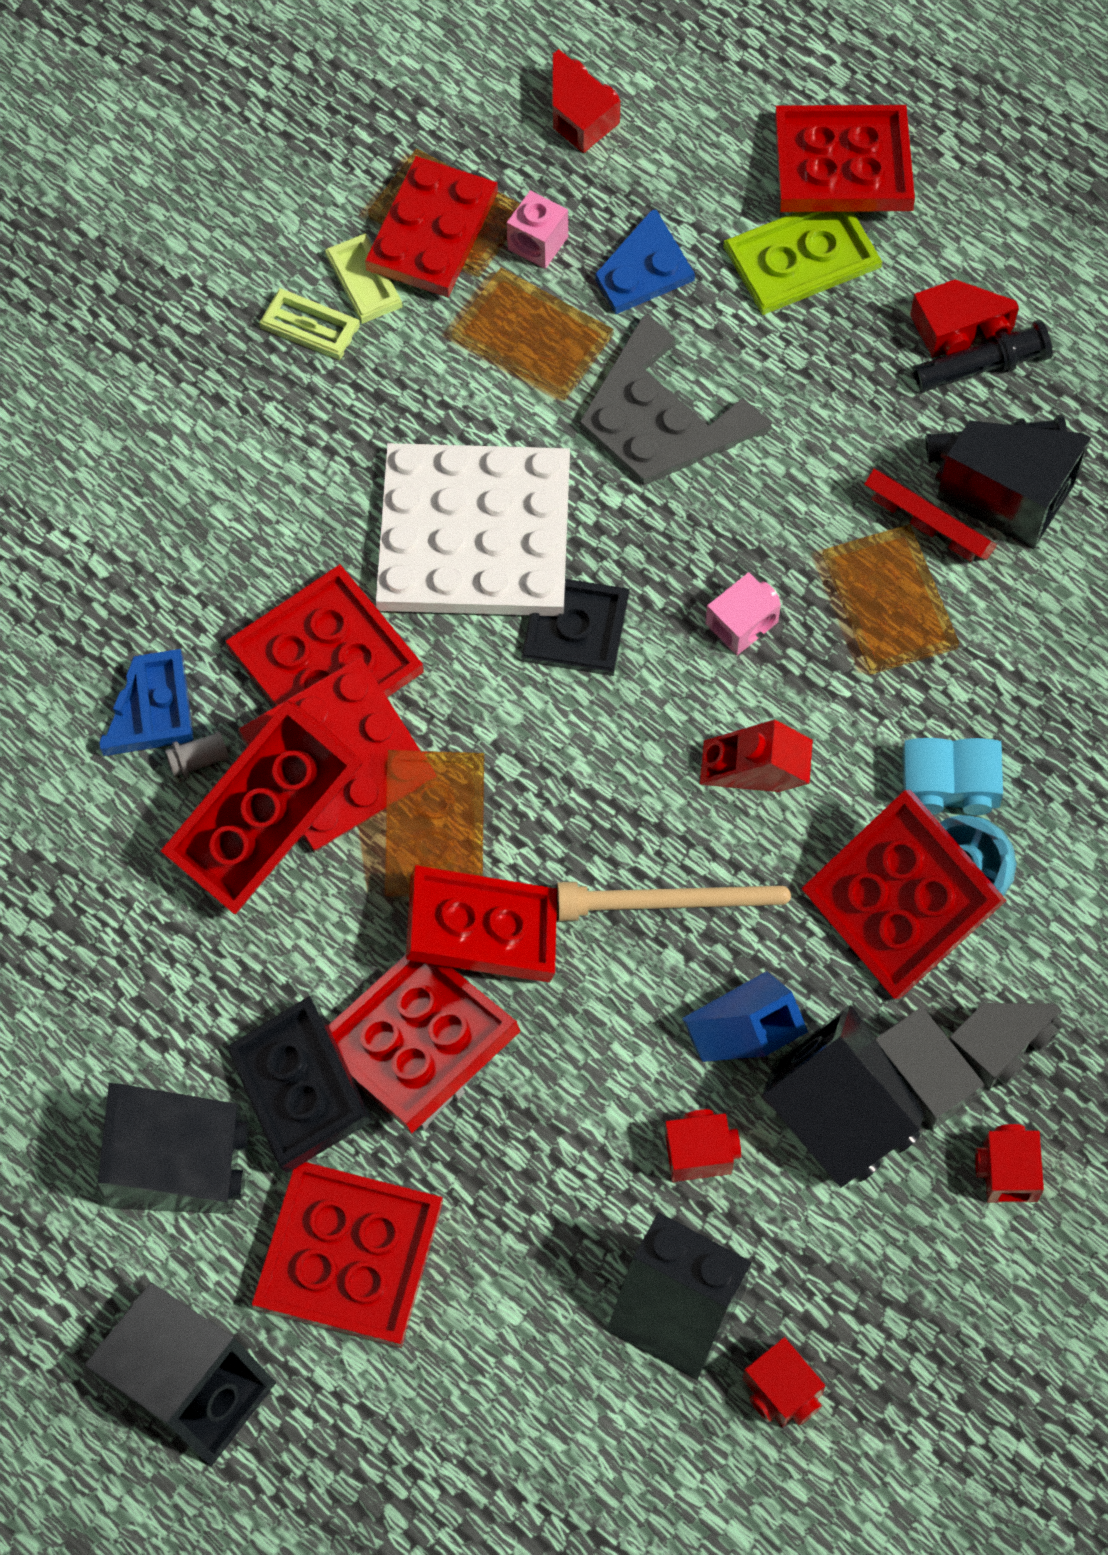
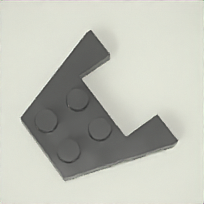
[580,313,772,485]

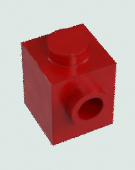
[665,1109,741,1182]
[975,1124,1044,1203]
[743,1337,826,1428]

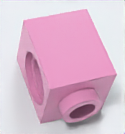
[507,190,568,269]
[705,572,781,655]

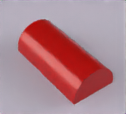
[161,701,363,915]

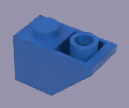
[682,971,808,1062]

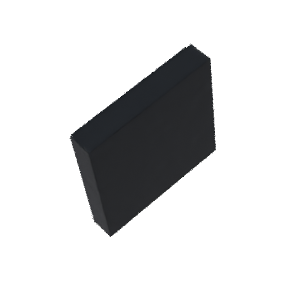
[521,579,630,676]

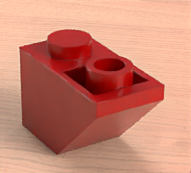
[553,49,621,154]
[910,279,1019,358]
[700,719,813,792]

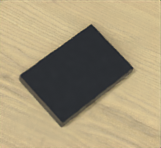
[226,996,372,1173]

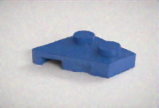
[595,209,695,315]
[99,649,194,756]

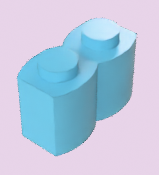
[902,738,1003,815]

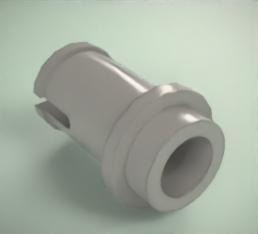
[165,731,229,778]

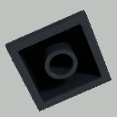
[935,420,1091,550]
[762,1005,924,1188]
[98,1083,250,1214]
[607,1212,752,1380]
[85,1282,277,1467]

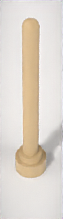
[557,882,791,921]

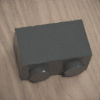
[875,1006,985,1131]

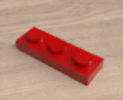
[864,469,998,562]

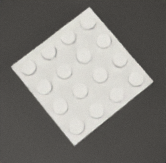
[376,443,570,616]

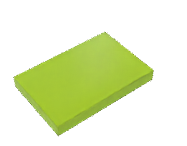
[723,212,883,315]

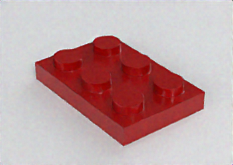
[365,156,498,298]
[406,865,557,983]

